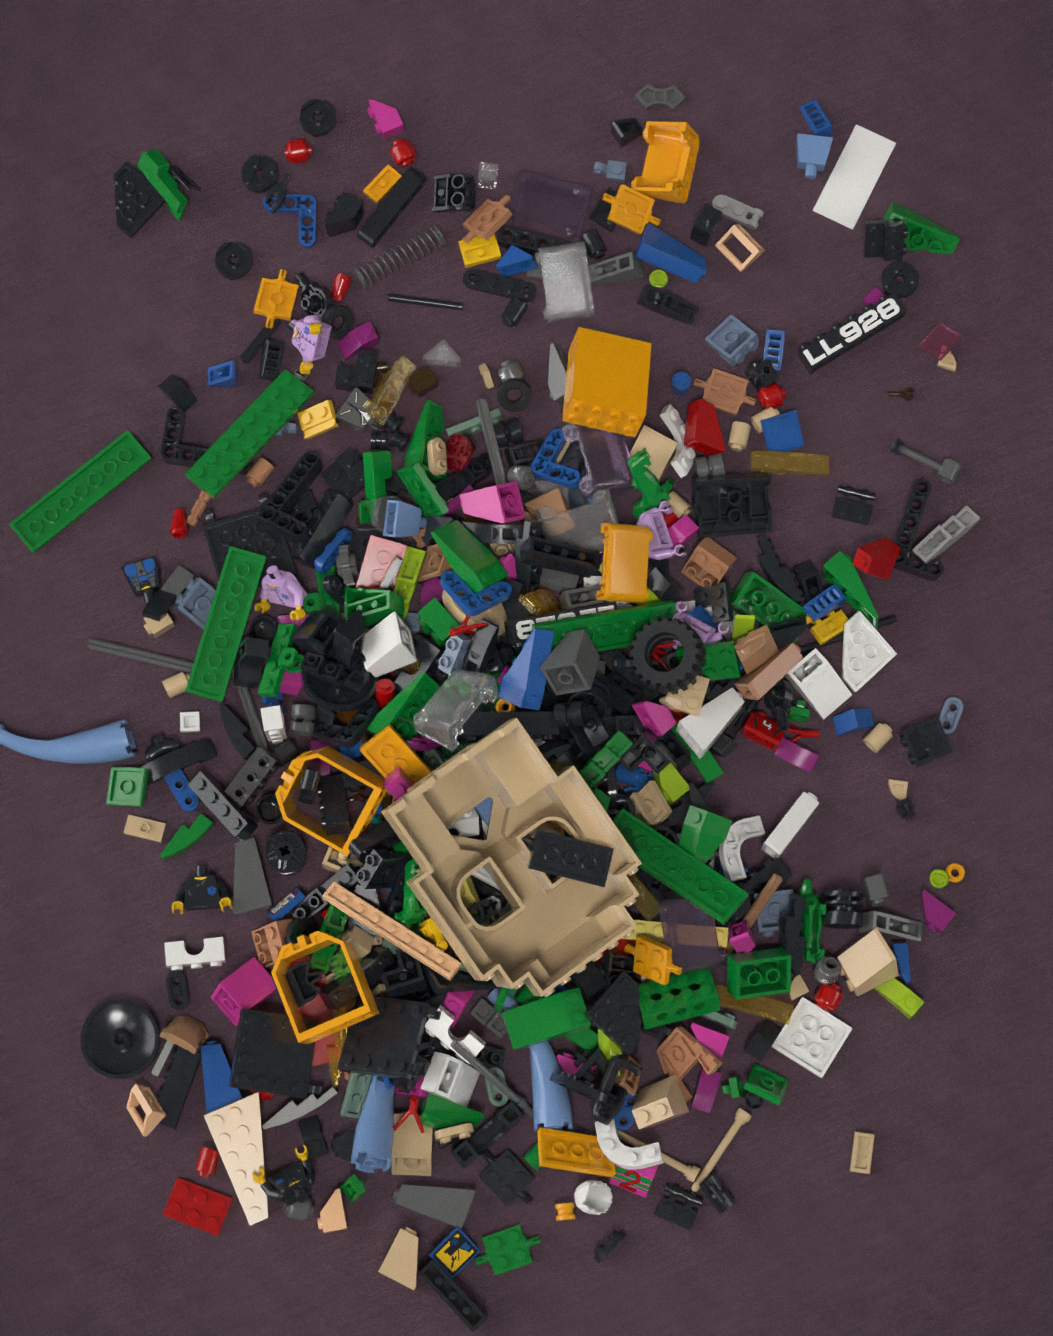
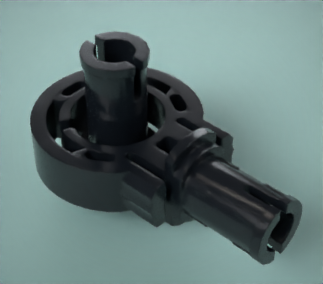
[294,272,333,318]
[765,679,797,731]

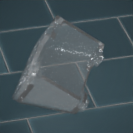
[535,241,595,323]
[535,488,619,554]
[413,669,499,751]

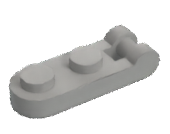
[712,195,764,230]

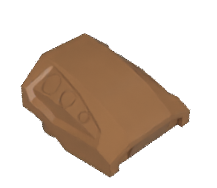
[734,625,779,674]
[160,1015,209,1054]

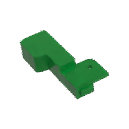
[137,149,188,221]
[359,450,392,524]

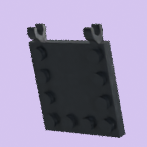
[202,492,297,588]
[337,995,441,1080]
[229,1008,331,1099]

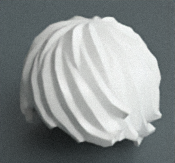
[574,1180,613,1215]

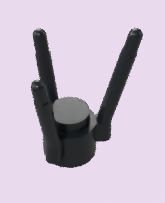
[168,166,202,214]

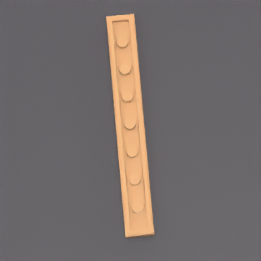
[322,881,462,981]

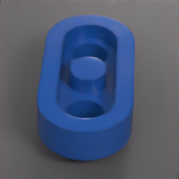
[614,1093,638,1131]

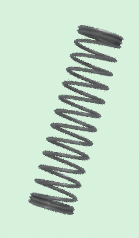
[354,225,446,290]

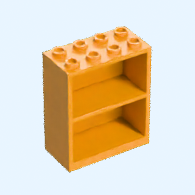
[562,327,651,437]

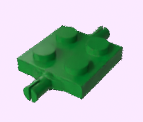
[474,1224,541,1276]

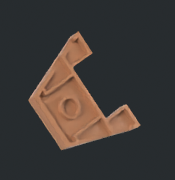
[656,1026,722,1103]

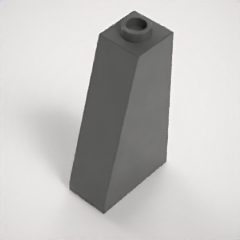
[233,836,273,917]
[393,1184,476,1230]

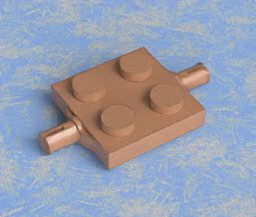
[462,194,513,244]
[693,368,757,416]

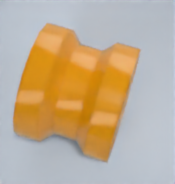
[555,1203,576,1221]

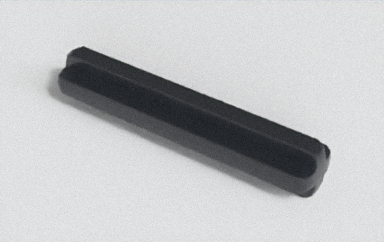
[240,319,281,364]

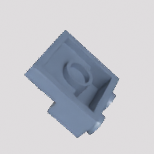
[705,314,759,367]
[174,577,216,630]
[438,633,473,675]
[754,889,793,937]

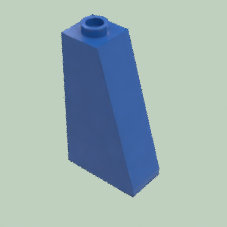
[635,223,707,283]
[201,1041,243,1113]

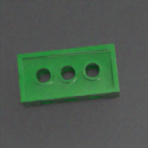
[638,966,721,1030]

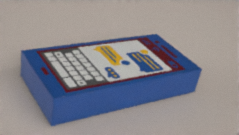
[267,887,305,921]

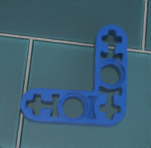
[262,194,317,249]
[531,429,582,489]
[440,571,512,616]

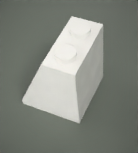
[362,612,417,678]

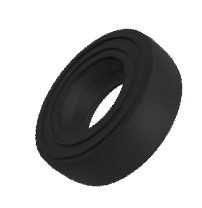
[321,305,354,339]
[497,378,531,412]

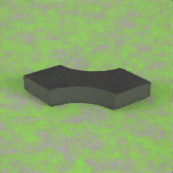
[634,84,686,111]

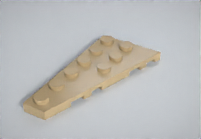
[204,1092,269,1225]

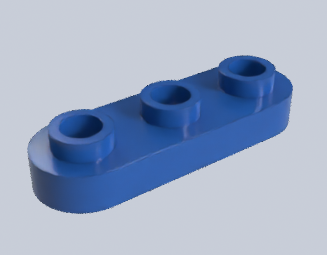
[314,528,353,574]
[164,770,199,812]

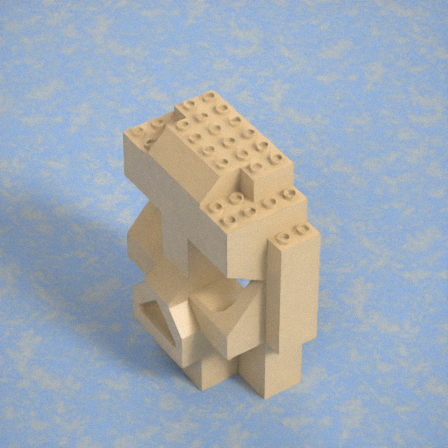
[381,718,642,997]

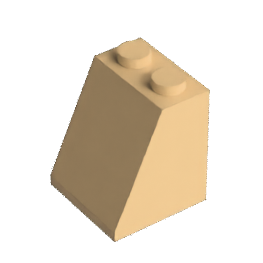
[621,425,678,482]
[837,928,899,997]
[632,1075,689,1129]
[391,1112,433,1176]
[378,1227,419,1291]

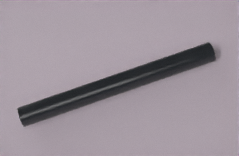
[388,294,463,310]

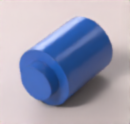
[671,372,691,396]
[615,764,647,787]

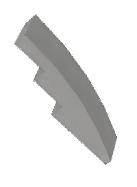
[912,505,980,563]
[262,1087,338,1129]

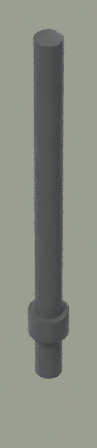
[450,1040,533,1118]

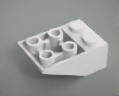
[785,648,852,720]
[420,1052,480,1107]

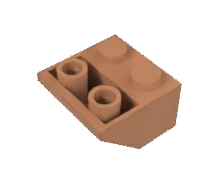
[681,537,737,588]
[251,919,293,968]

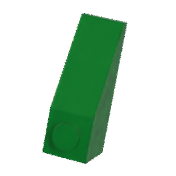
[419,1093,484,1129]

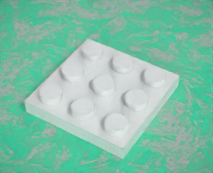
[772,997,852,1079]

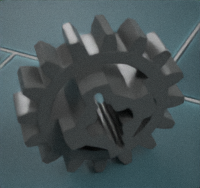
[336,544,359,586]

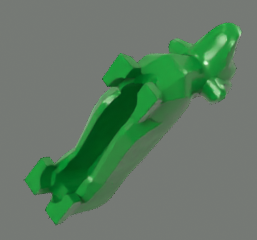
[628,448,671,519]
[394,858,428,930]
[796,879,826,964]

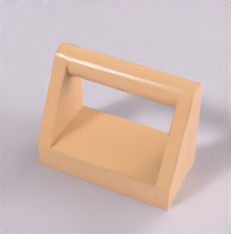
[715,224,765,272]
[126,1084,166,1137]

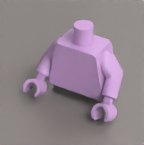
[636,501,687,560]
[672,601,731,649]

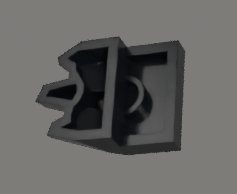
[272,961,323,1013]

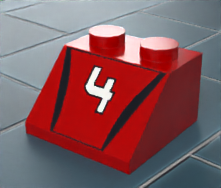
[741,711,786,752]

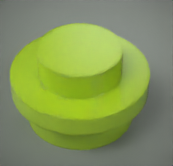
[649,270,668,288]
[929,869,949,888]

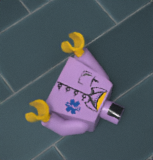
[288,315,332,374]
[255,565,307,621]

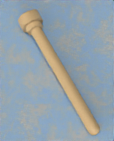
[691,1108,752,1192]
[617,1129,700,1182]

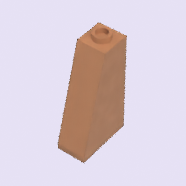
[733,643,803,700]

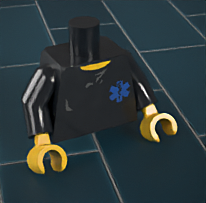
[172,865,233,914]
[253,1145,316,1205]

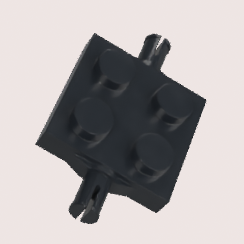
[479,1149,535,1206]

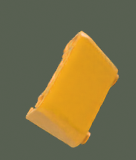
[631,121,700,203]
[596,523,653,603]

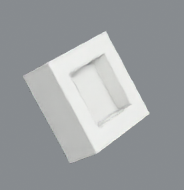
[180,712,200,733]

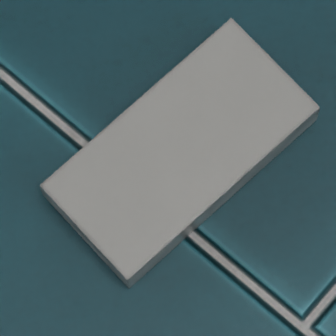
[151,1040,176,1078]

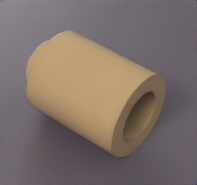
[751,407,780,434]
[728,421,751,452]
[664,491,691,519]
[162,671,189,698]
[863,723,893,753]

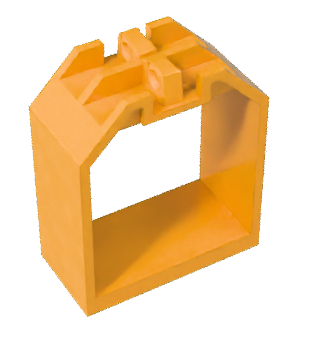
[275,746,387,856]
[271,931,380,1044]

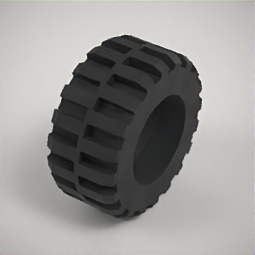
[629,617,706,695]

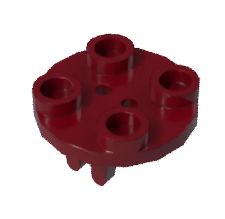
[446,434,476,472]

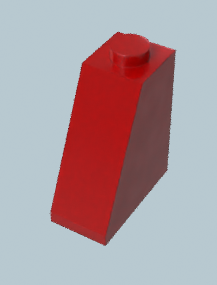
[684,399,726,456]
[853,538,901,580]

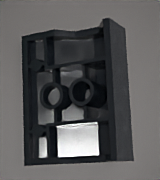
[692,472,772,538]

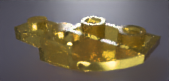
[367,355,417,426]

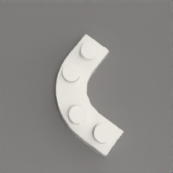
[660,404,695,478]
[719,816,765,882]
[594,1119,664,1170]

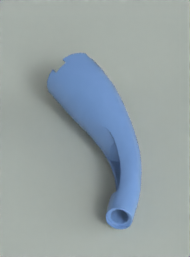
[0,719,137,764]
[487,988,573,1132]
[351,1076,395,1173]

